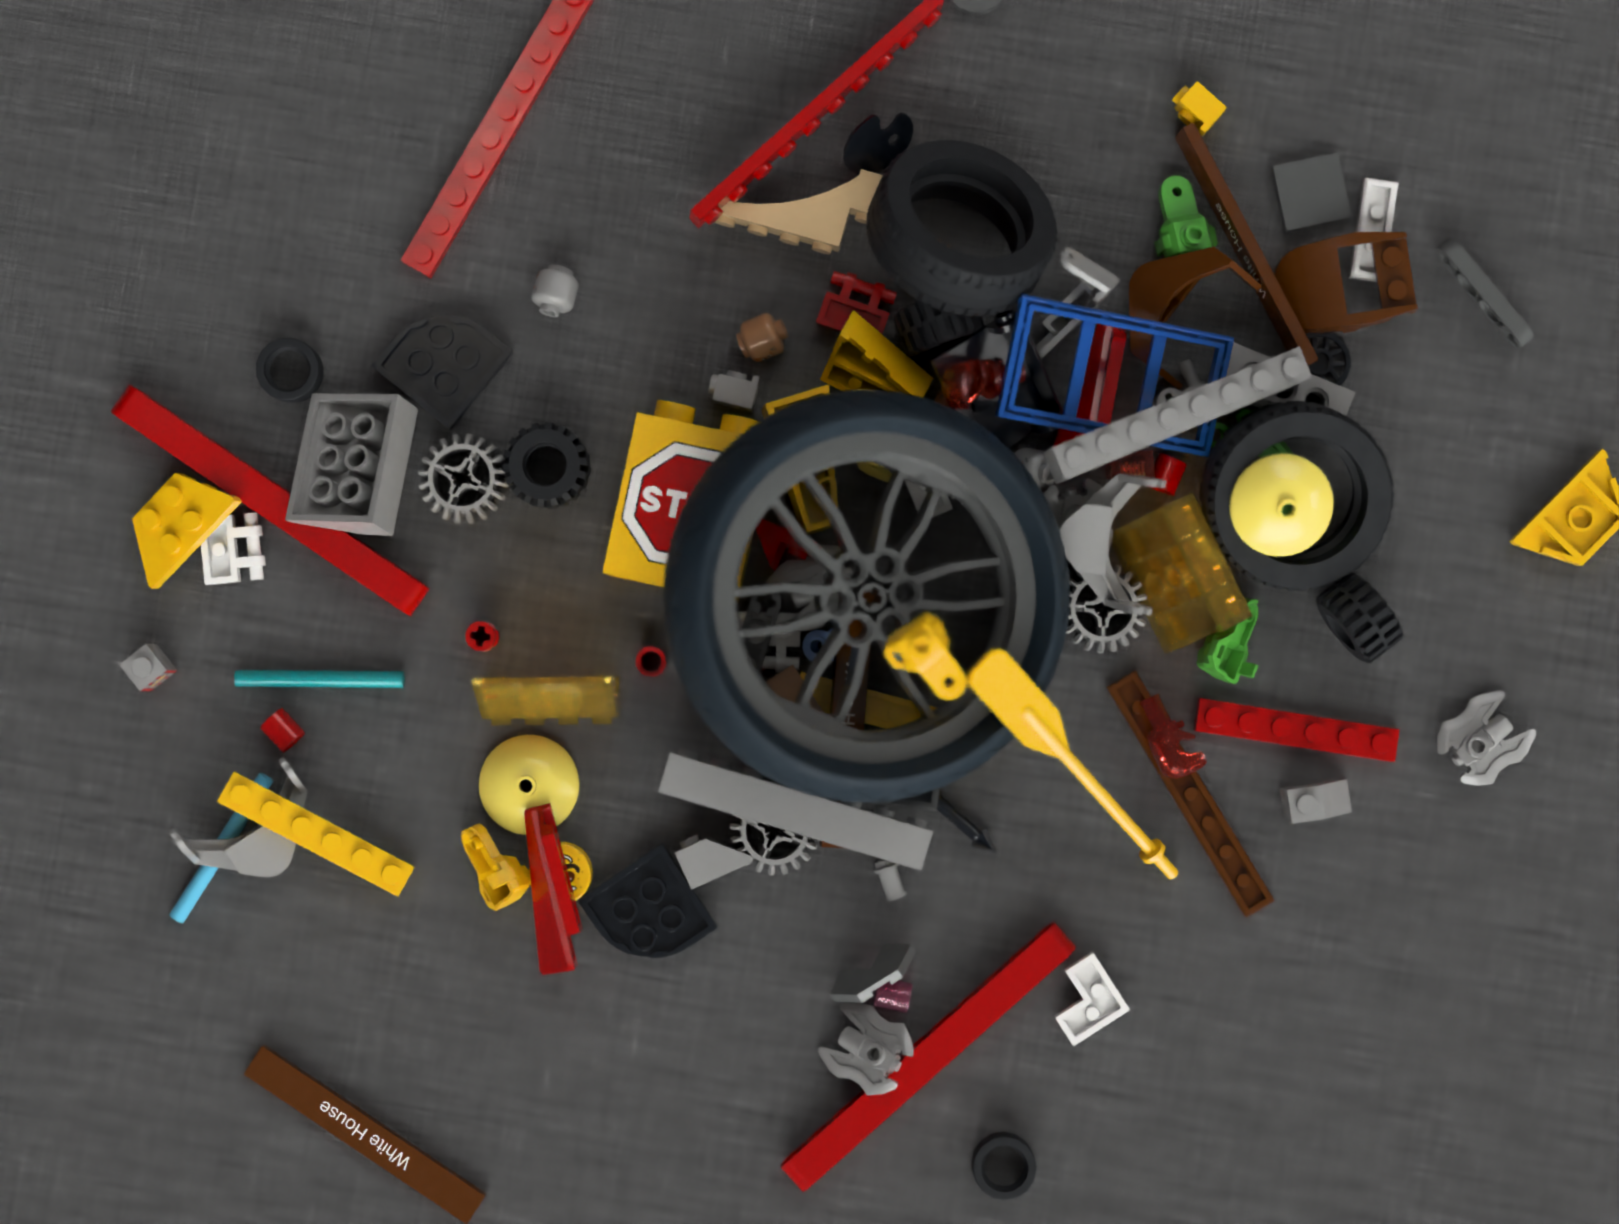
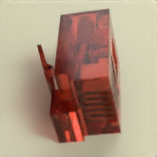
[1105,449,1155,480]

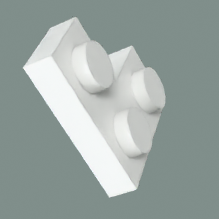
[1054,952,1130,1047]

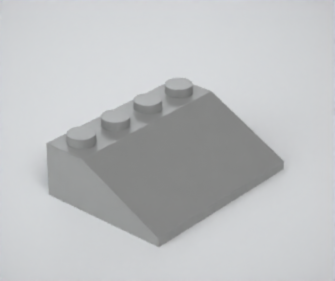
[285,393,418,536]

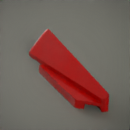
[1052,323,1127,448]
[524,803,583,975]

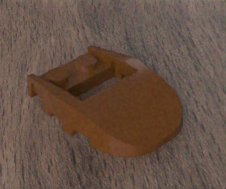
[1274,232,1418,334]

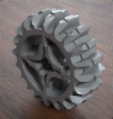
[418,433,509,524]
[1066,565,1147,653]
[729,814,818,876]

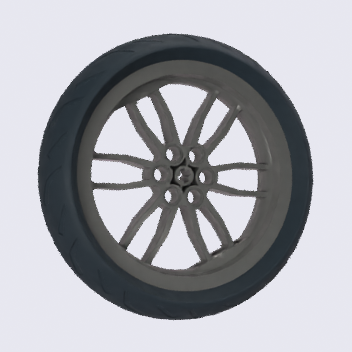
[663,390,1070,803]

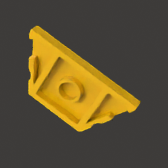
[1509,449,1619,566]
[132,473,242,589]

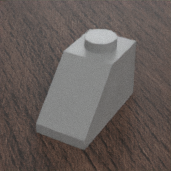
[1279,779,1352,824]
[675,834,754,890]

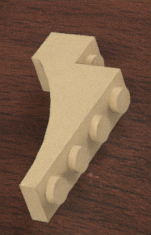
[715,169,883,254]

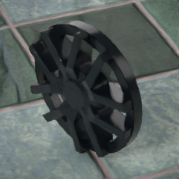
[1306,332,1351,386]

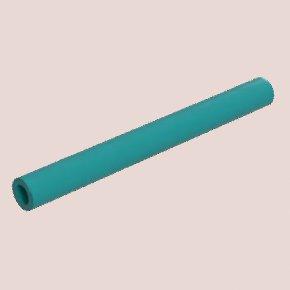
[234,670,405,688]

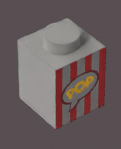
[119,644,177,691]

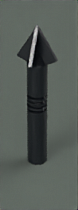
[937,794,996,853]

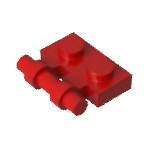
[816,270,897,335]

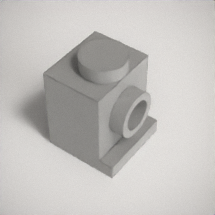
[708,370,760,413]

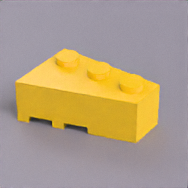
[820,310,933,398]

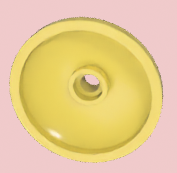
[1229,453,1333,556]
[479,734,580,835]

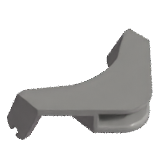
[1036,248,1120,360]
[1059,473,1166,615]
[169,757,308,877]

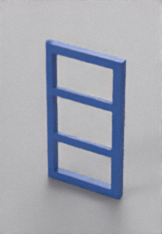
[995,294,1234,457]

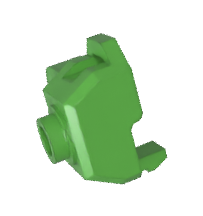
[1154,175,1218,258]
[1196,597,1258,684]

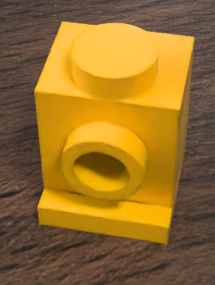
[1172,81,1227,136]

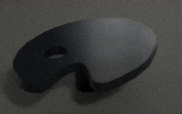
[843,112,914,174]

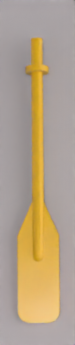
[968,649,1179,880]

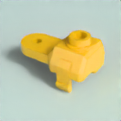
[883,612,967,700]
[461,823,530,911]

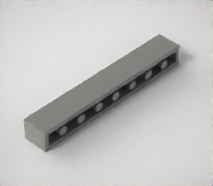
[1043,346,1312,484]
[658,748,933,871]

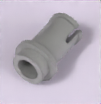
[873,859,907,901]

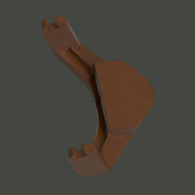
[1129,247,1263,390]

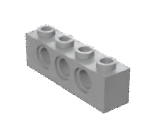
[1226,343,1356,416]

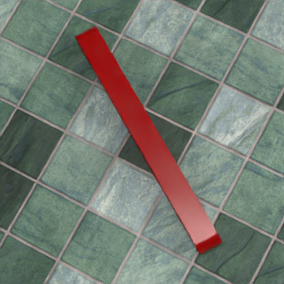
[110,384,430,617]
[780,921,1077,1192]

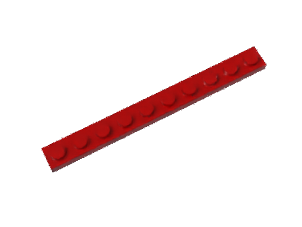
[400,0,594,279]
[689,0,945,229]

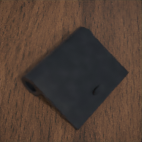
[931,309,1063,448]

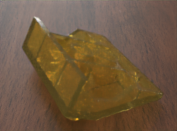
[1112,492,1252,654]
[472,677,620,726]

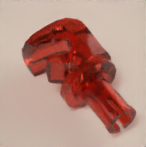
[942,358,1026,410]
[1139,693,1207,779]

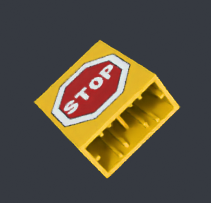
[602,400,759,603]

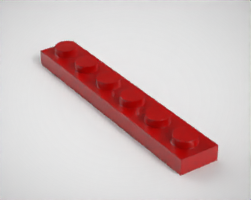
[1193,698,1400,763]

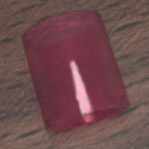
[873,981,913,1013]

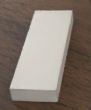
[1349,177,1398,282]

